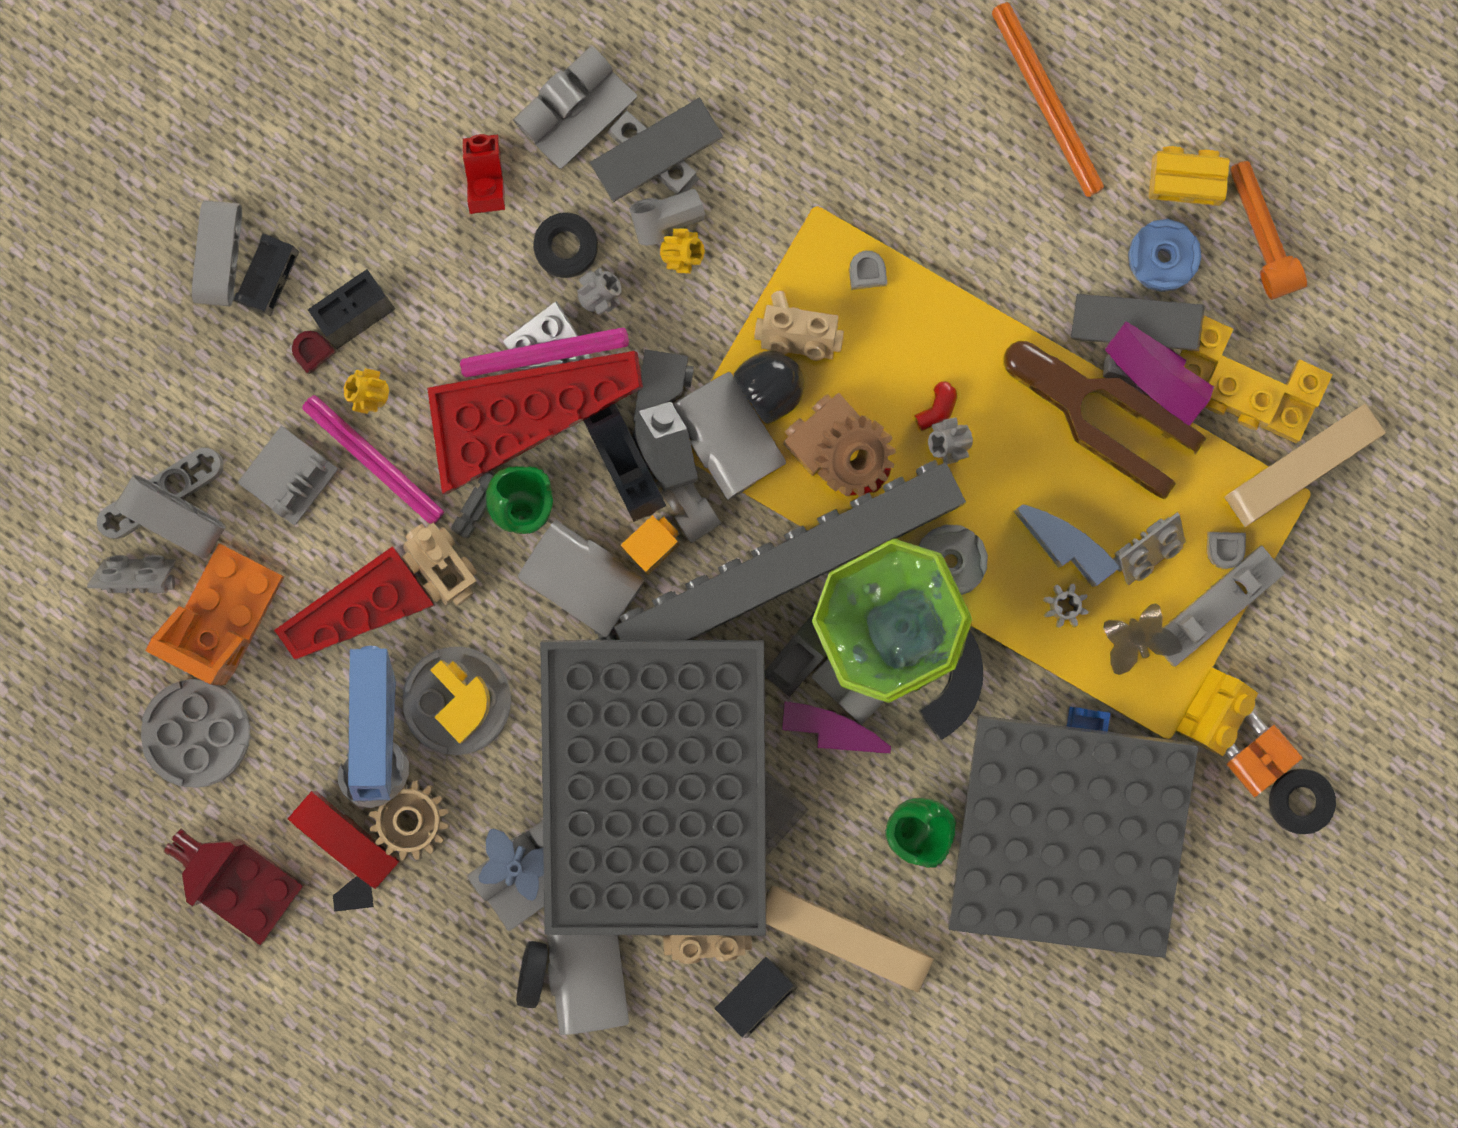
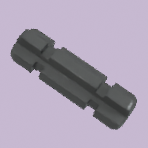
[451,472,494,539]

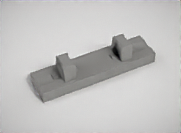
[1150,546,1285,667]

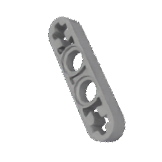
[97,448,224,539]

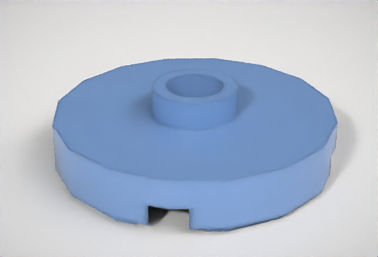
[1128,219,1201,292]

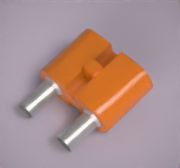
[1225,711,1303,798]

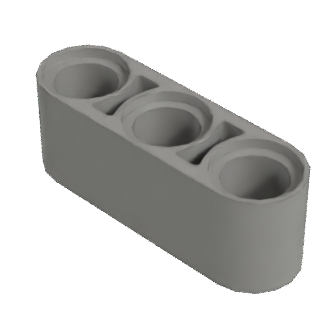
[192,200,242,306]
[114,475,226,558]

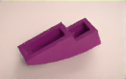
[1105,321,1214,426]
[782,701,891,754]

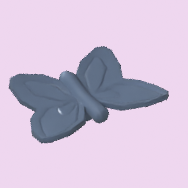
[478,828,544,901]

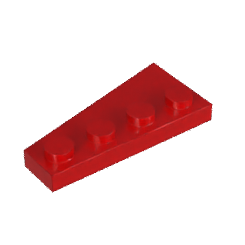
[274,546,436,660]

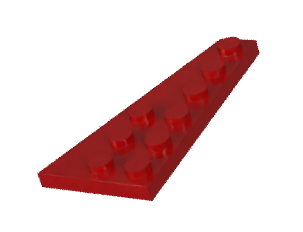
[427,351,643,495]

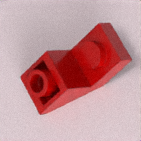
[463,134,505,214]

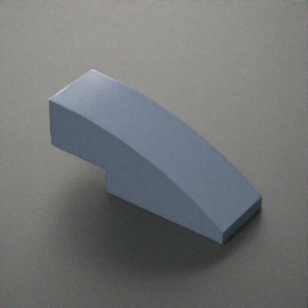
[1013,504,1120,587]

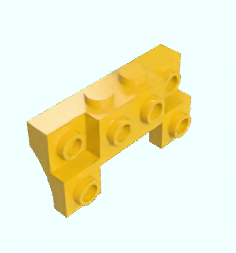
[1179,315,1333,443]

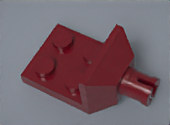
[164,828,305,945]

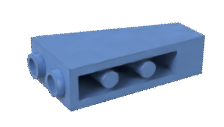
[348,646,396,801]

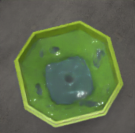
[812,538,973,703]

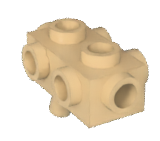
[754,291,844,361]
[402,522,477,606]
[663,935,752,964]

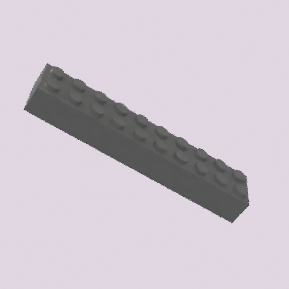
[614,460,966,640]

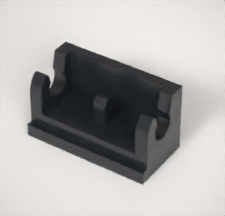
[234,233,299,317]
[308,269,395,349]
[714,957,798,1038]

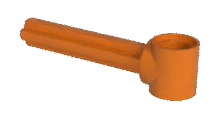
[1230,161,1307,300]

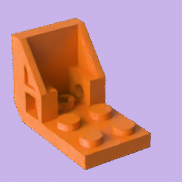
[145,543,285,685]

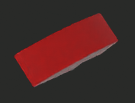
[287,791,400,889]

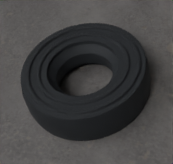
[533,213,598,278]
[1269,769,1336,834]
[516,941,548,1008]

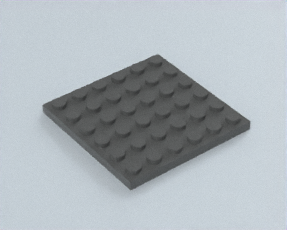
[948,715,1198,958]

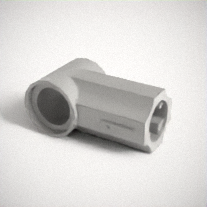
[629,188,705,246]
[656,481,721,543]

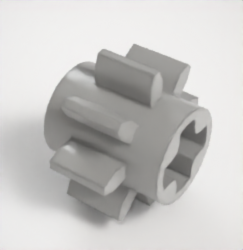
[577,268,622,315]
[928,417,973,464]
[1043,584,1089,628]

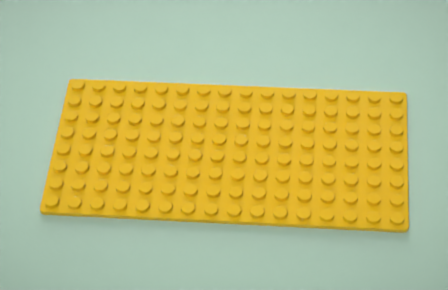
[691,206,1311,739]

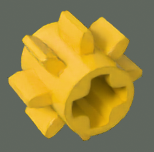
[660,228,705,274]
[344,368,389,414]

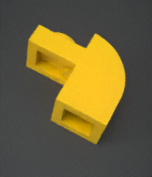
[430,660,490,744]

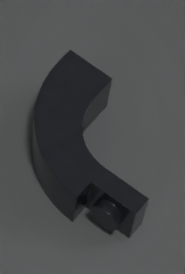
[583,404,666,522]
[918,609,983,740]

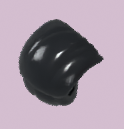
[734,351,804,424]

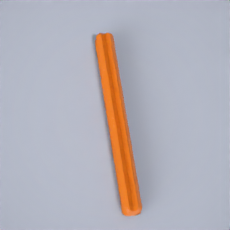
[992,2,1104,197]

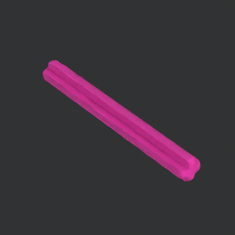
[460,327,629,378]
[302,395,444,524]

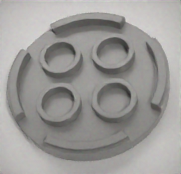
[403,647,511,755]
[141,679,250,788]

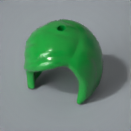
[486,466,553,534]
[885,798,956,868]

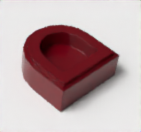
[292,331,336,374]

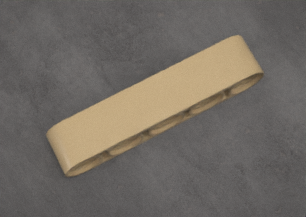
[1224,403,1387,527]
[766,885,934,993]

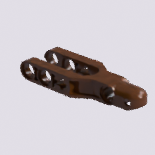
[1003,341,1206,499]

